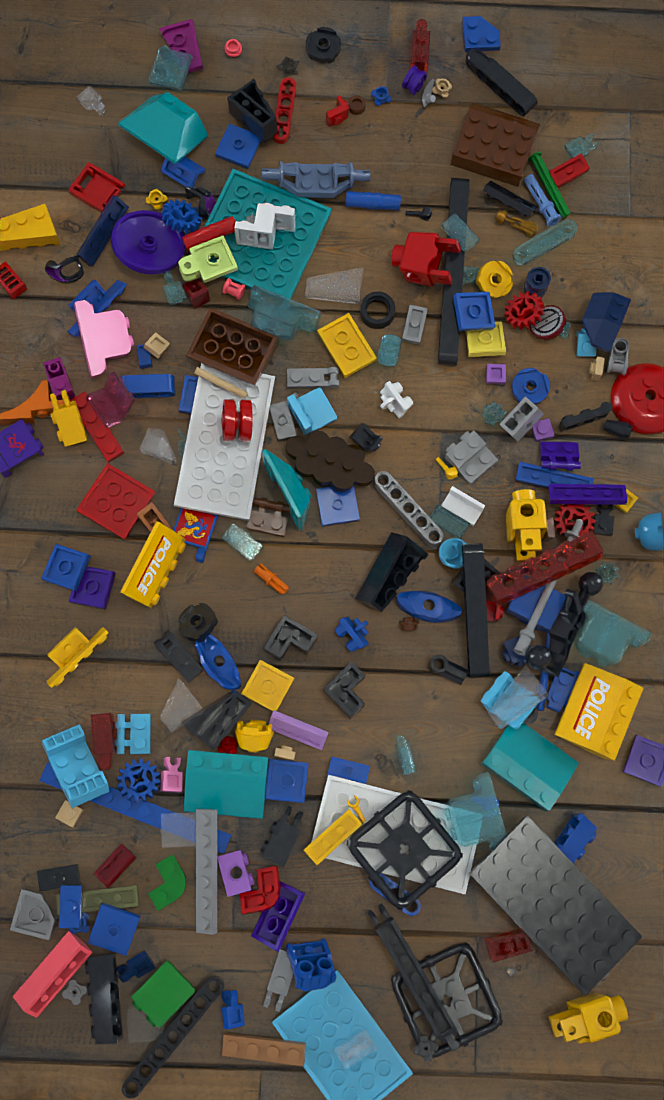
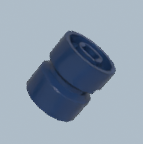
[523,267,551,298]

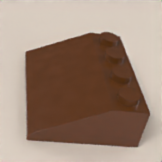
[186,307,279,386]

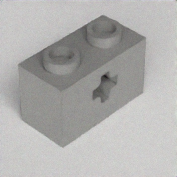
[499,396,544,441]

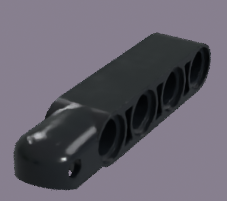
[466,49,538,116]

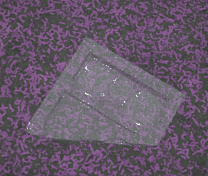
[160,678,203,733]

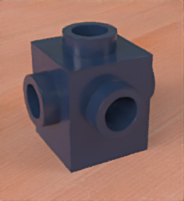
[502,636,531,667]

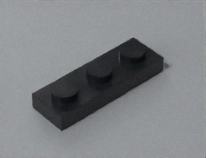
[483,181,538,217]

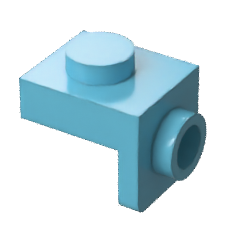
[576,328,597,356]

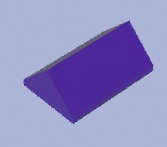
[251,881,305,952]

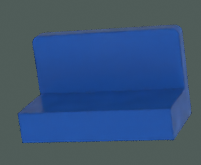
[161,157,205,188]

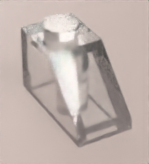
[140,428,178,467]

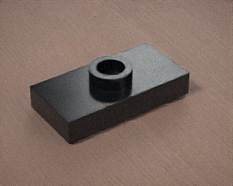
[37,864,81,892]

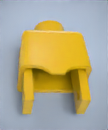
[506,489,548,562]
[548,993,628,1043]

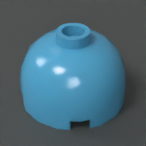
[635,513,664,551]

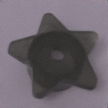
[277,56,299,78]

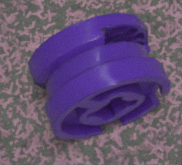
[402,65,428,95]

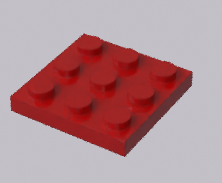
[76,463,156,540]

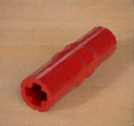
[182,216,236,251]

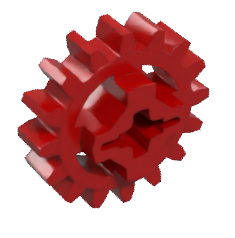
[504,291,545,330]
[554,504,596,541]

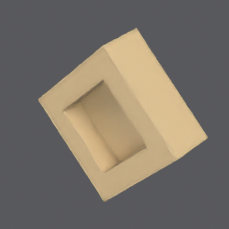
[143,332,170,358]
[589,357,605,381]
[274,745,296,761]
[55,800,83,828]

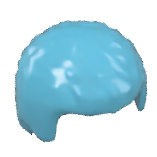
[439,538,467,569]

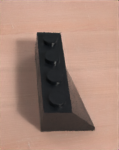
[355,532,429,612]
[85,953,123,1044]

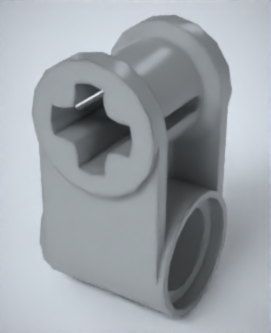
[606,338,629,375]

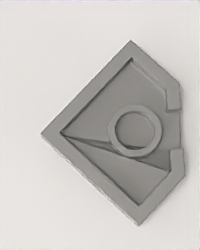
[10,889,56,940]

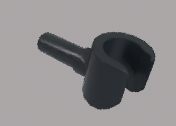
[406,206,432,221]

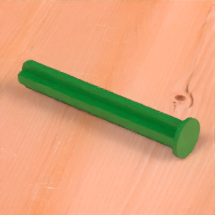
[528,151,570,219]

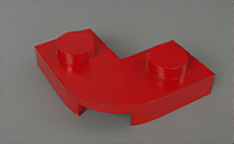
[240,866,280,915]

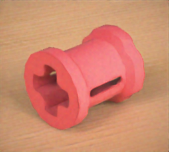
[222,278,246,301]

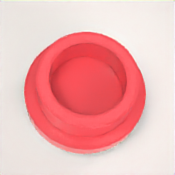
[224,39,242,57]

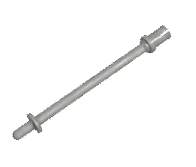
[513,519,583,656]

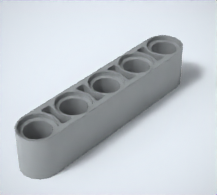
[374,471,443,548]

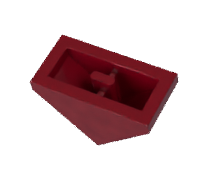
[181,278,210,309]

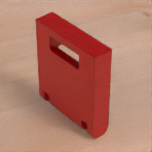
[68,162,125,213]

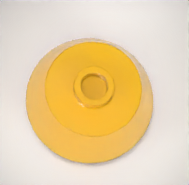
[234,720,274,752]

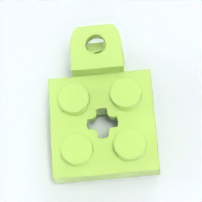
[178,236,238,283]

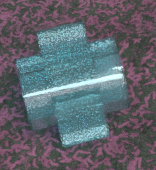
[481,401,506,426]
[595,561,619,585]

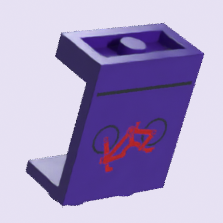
[0,419,44,478]

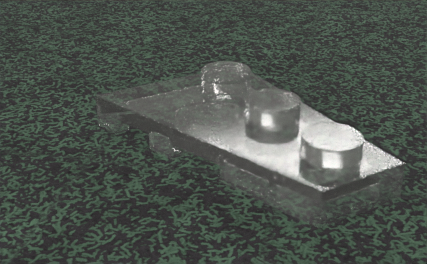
[305,267,364,304]
[488,665,549,729]

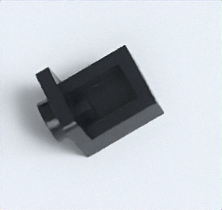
[350,423,383,452]

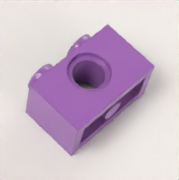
[217,850,255,897]

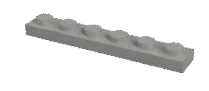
[196,809,217,935]

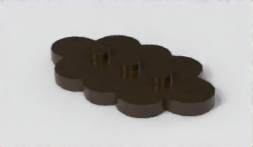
[285,430,375,492]

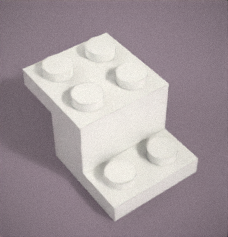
[235,203,295,249]

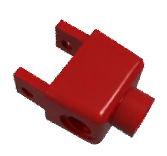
[391,232,461,287]

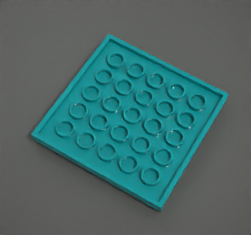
[204,169,332,305]

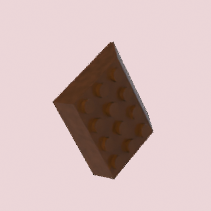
[451,102,540,187]

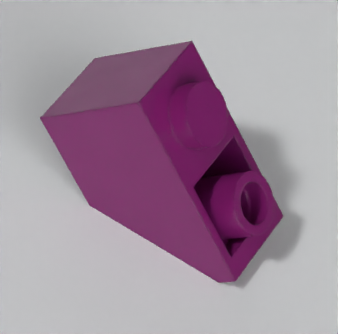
[43,357,75,400]

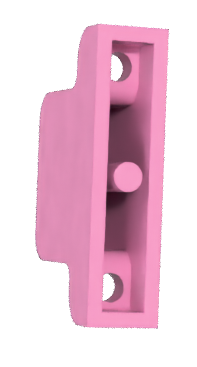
[74,300,134,378]

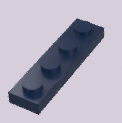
[76,195,129,266]

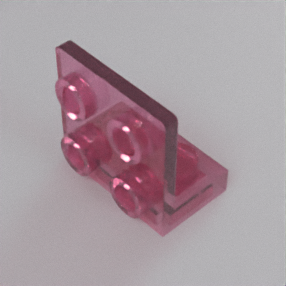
[86,371,134,428]

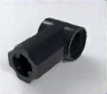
[428,655,468,685]

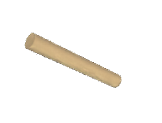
[194,367,248,399]

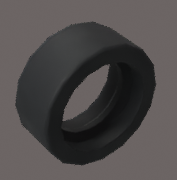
[360,291,395,329]

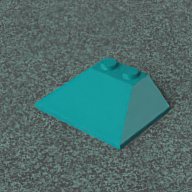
[118,92,208,164]
[262,449,312,531]

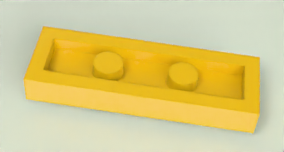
[304,809,362,865]

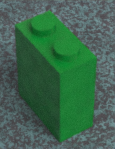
[131,960,196,1028]

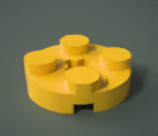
[476,261,513,299]

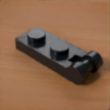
[559,402,612,433]
[154,630,204,683]

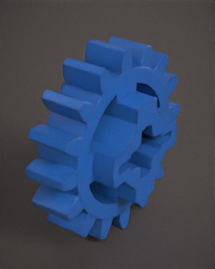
[161,199,202,234]
[117,758,161,803]

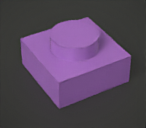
[486,364,506,385]
[531,419,554,442]

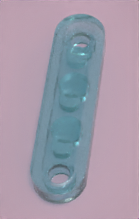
[513,219,578,265]

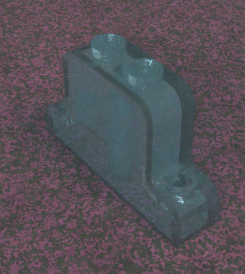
[247,285,322,340]
[575,600,652,668]
[444,771,507,850]

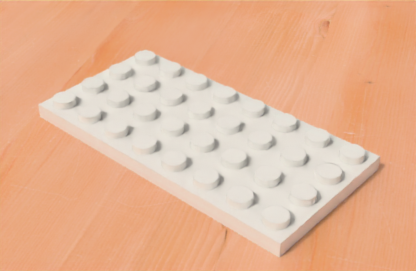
[174,363,275,521]
[311,775,483,894]

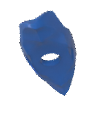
[396,591,462,623]
[195,634,241,690]

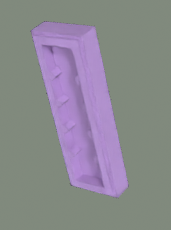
[268,710,329,750]

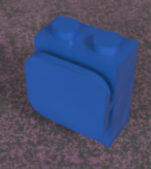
[506,575,565,633]

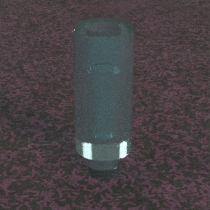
[395,734,417,775]

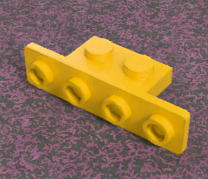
[46,627,109,688]

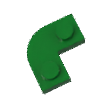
[148,854,186,911]

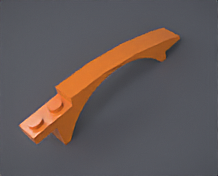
[0,380,65,425]

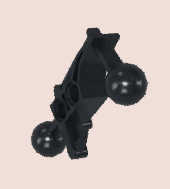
[526,572,603,677]

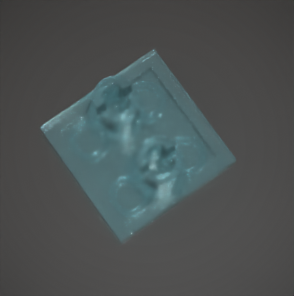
[148,46,192,91]

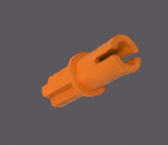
[254,563,289,595]

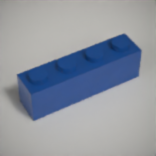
[554,813,597,864]

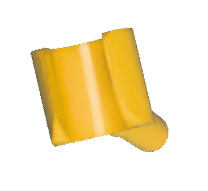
[436,457,458,479]
[347,795,366,823]

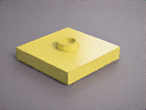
[465,321,506,357]

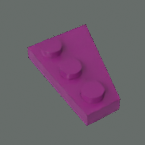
[159,19,204,73]

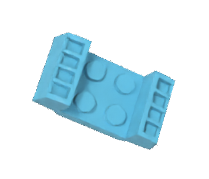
[42,724,109,808]

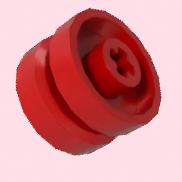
[221,399,253,442]

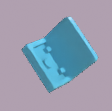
[481,671,539,729]

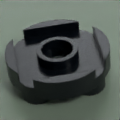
[306,27,341,63]
[178,603,218,642]

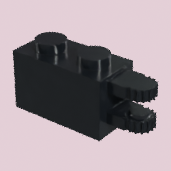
[261,806,303,867]

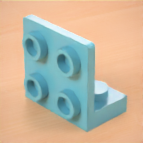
[287,387,337,436]

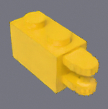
[50,390,87,447]

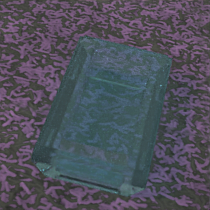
[430,504,470,539]

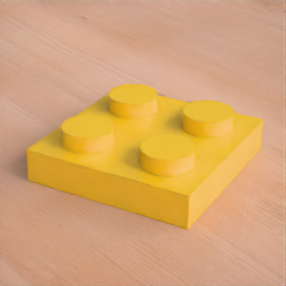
[241,660,294,712]

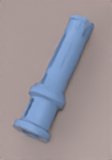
[523,174,562,227]

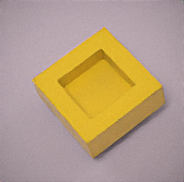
[614,489,638,514]

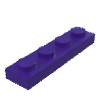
[548,484,627,505]

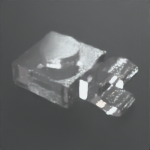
[76,86,107,116]

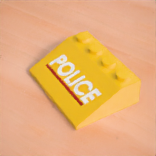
[120,521,186,608]
[554,663,643,761]

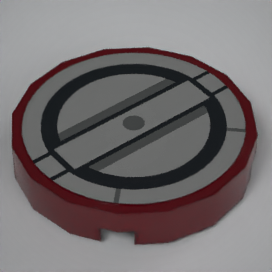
[529,305,567,340]

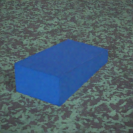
[137,344,152,369]

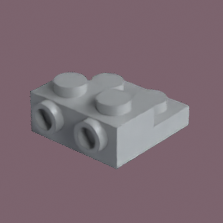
[445,430,498,485]

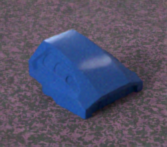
[286,938,336,991]

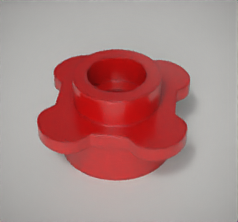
[218,736,239,754]

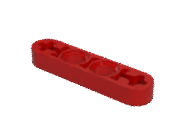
[273,77,296,144]

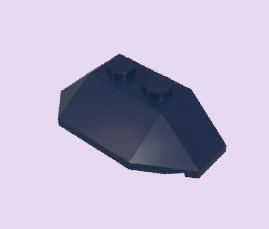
[582,292,631,353]

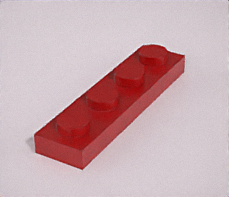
[70,391,124,463]

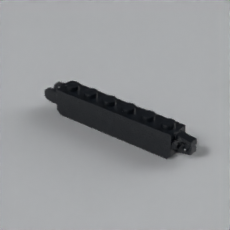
[367,903,460,1051]

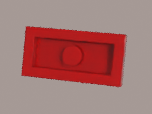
[549,153,590,188]

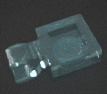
[163,271,187,306]

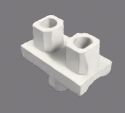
[380,381,413,418]

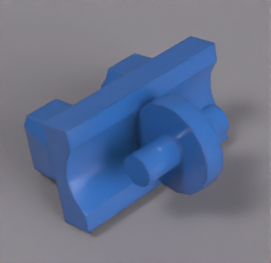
[335,617,369,652]

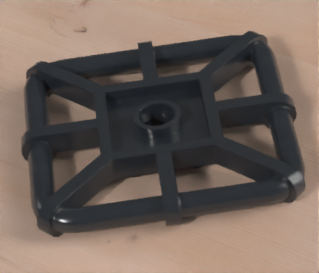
[347,790,463,910]
[391,942,503,1058]

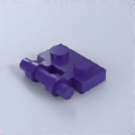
[539,441,581,471]

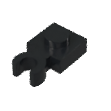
[592,504,614,536]

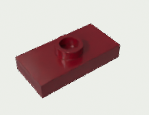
[93,844,136,888]

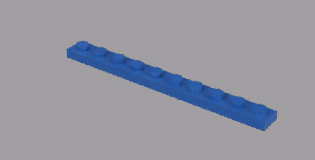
[39,762,232,854]

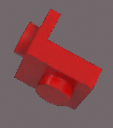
[326,95,350,127]
[486,600,504,623]

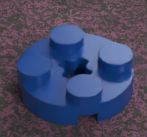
[512,368,550,405]

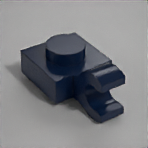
[116,951,156,983]

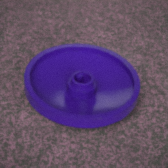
[111,210,185,275]

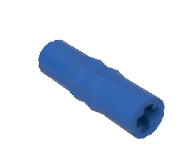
[346,191,401,211]

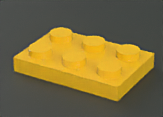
[317,313,377,378]

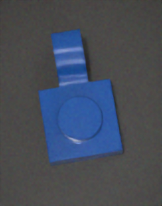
[222,990,245,1029]

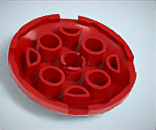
[610,363,664,435]

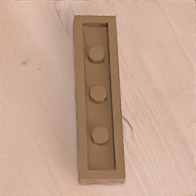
[222,1033,306,1066]

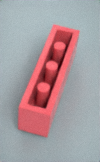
[13,931,92,1018]

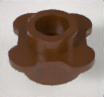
[399,617,419,630]

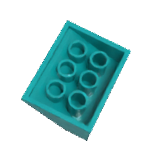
[481,723,579,812]
[184,750,269,819]

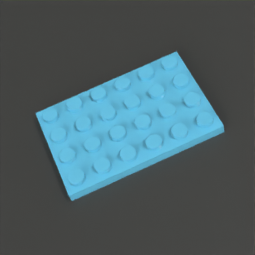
[272,970,413,1100]

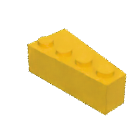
[0,204,61,251]

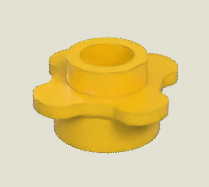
[146,189,167,210]

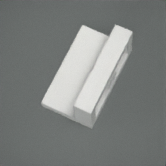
[441,486,485,526]

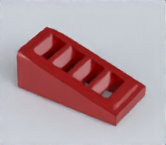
[0,261,27,300]

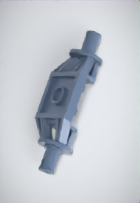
[261,161,370,198]

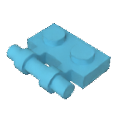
[115,714,151,754]

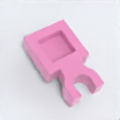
[160,757,183,793]

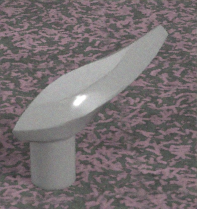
[422,79,436,107]

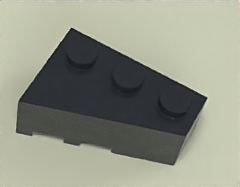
[227,79,278,142]
[181,690,252,750]

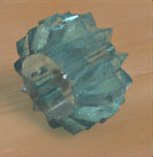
[378,334,402,366]

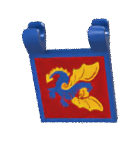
[173,508,218,563]

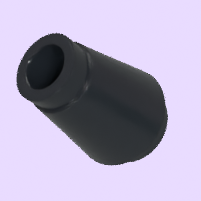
[603,419,633,440]

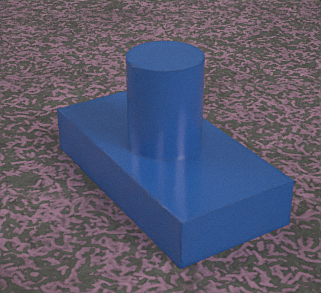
[59,885,82,928]

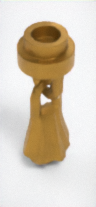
[495,209,539,237]

